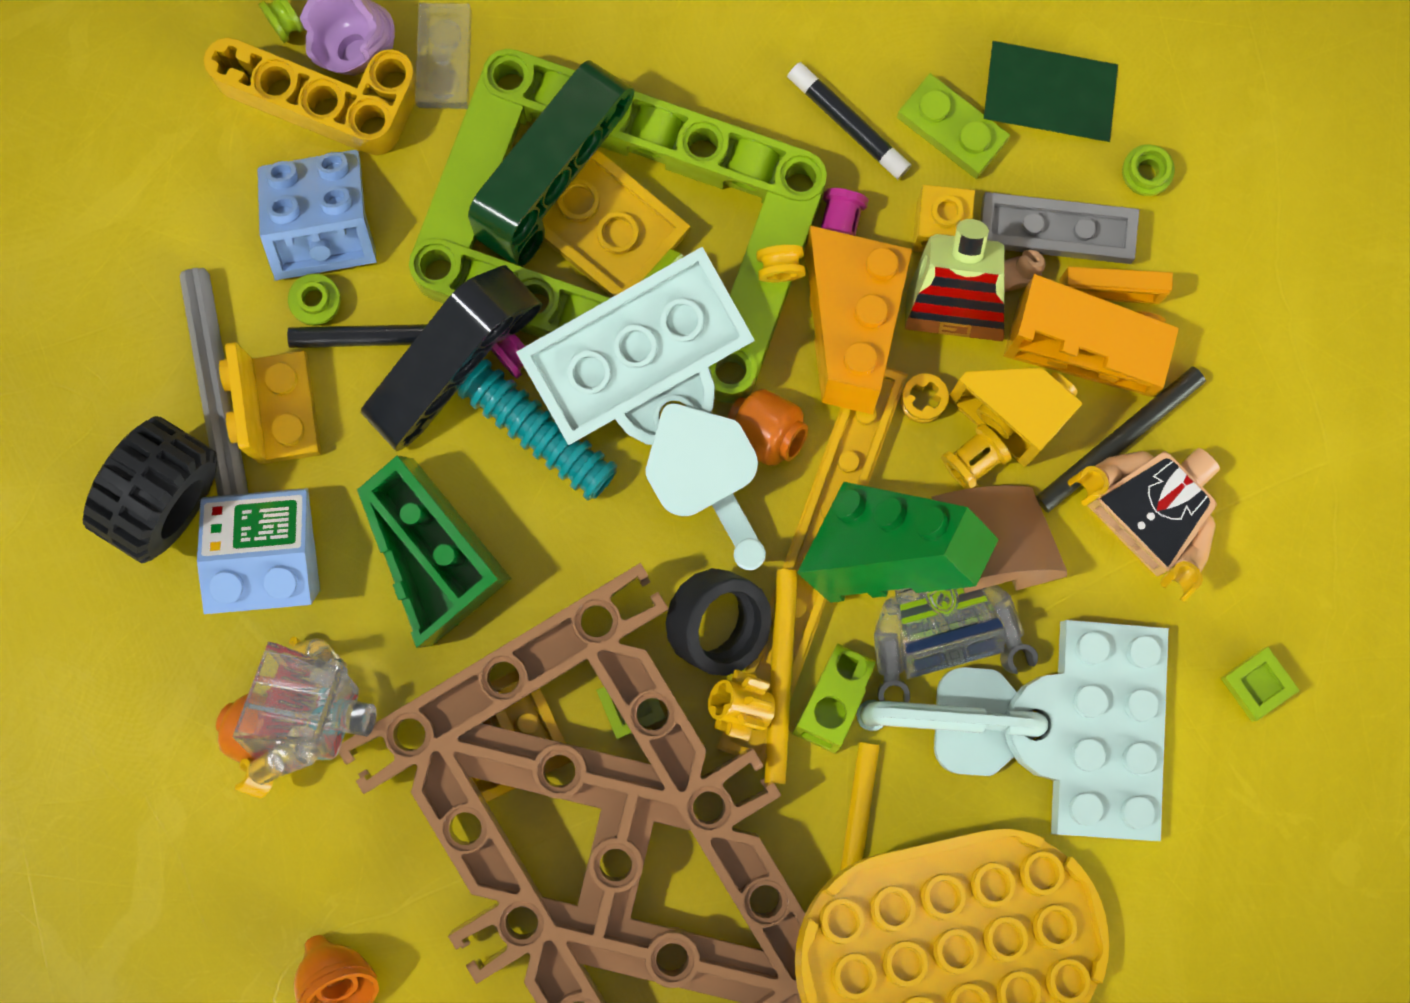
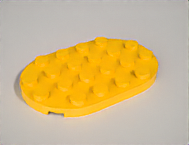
[795,829,1109,1003]

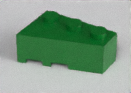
[357,455,511,648]
[797,482,999,603]

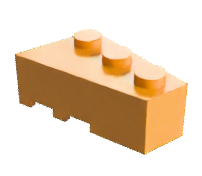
[804,226,912,415]
[1003,274,1179,397]

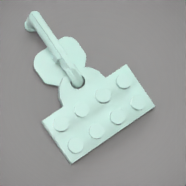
[516,247,766,570]
[856,620,1169,841]

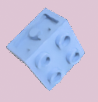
[257,150,377,281]

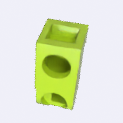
[792,643,876,754]

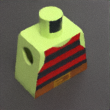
[905,219,1004,342]

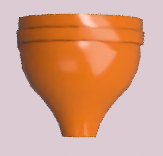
[294,935,379,1003]

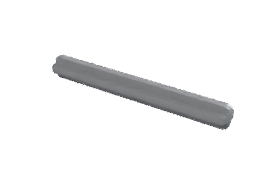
[179,268,248,496]

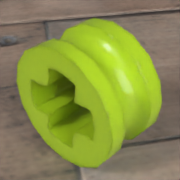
[258,0,305,43]

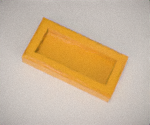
[1059,267,1173,304]

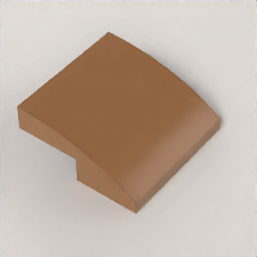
[932,485,1067,593]

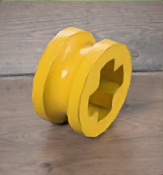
[756,245,806,283]
[900,373,949,423]

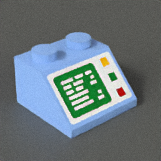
[197,488,320,614]

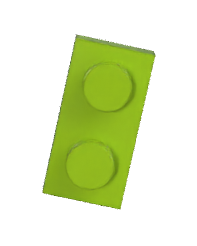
[897,73,1010,179]

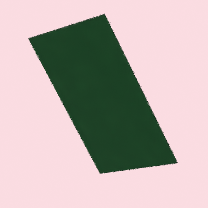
[983,41,1118,142]

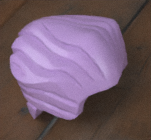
[300,0,395,76]

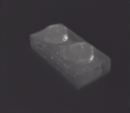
[415,3,472,109]

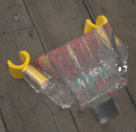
[232,636,377,799]

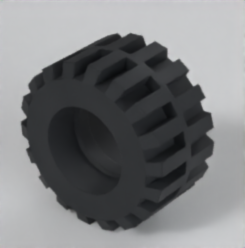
[82,416,217,563]

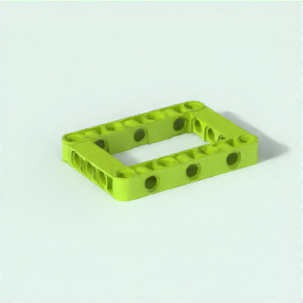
[409,49,827,403]

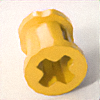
[941,423,1012,489]

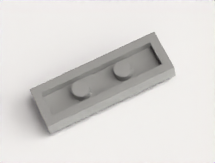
[980,192,1139,264]

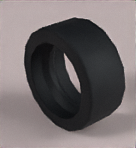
[666,568,772,676]

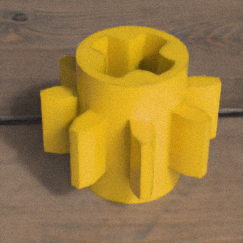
[708,670,775,741]

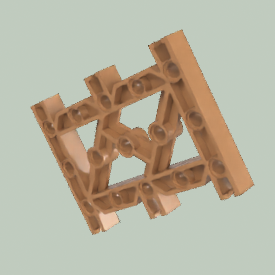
[336,563,805,1003]

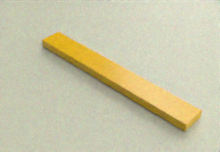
[717,366,908,767]

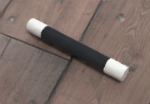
[787,62,912,180]

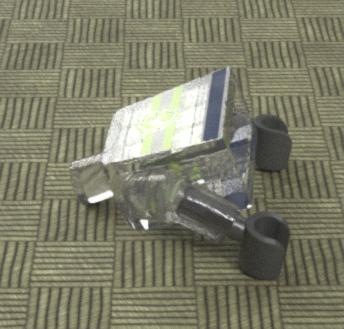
[874,585,1038,702]

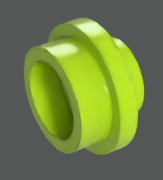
[1122,144,1175,196]
[288,274,341,326]

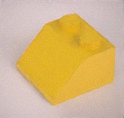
[949,368,1083,467]

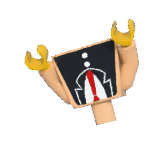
[1067,448,1220,602]

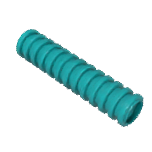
[457,359,617,501]

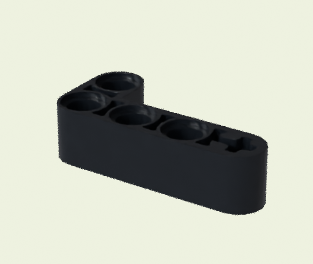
[360,265,543,451]

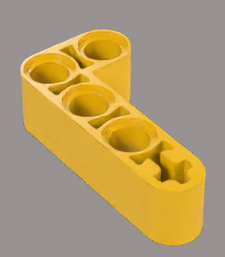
[204,38,420,155]

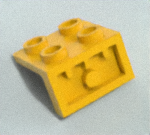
[219,342,322,465]

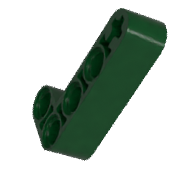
[468,60,634,267]

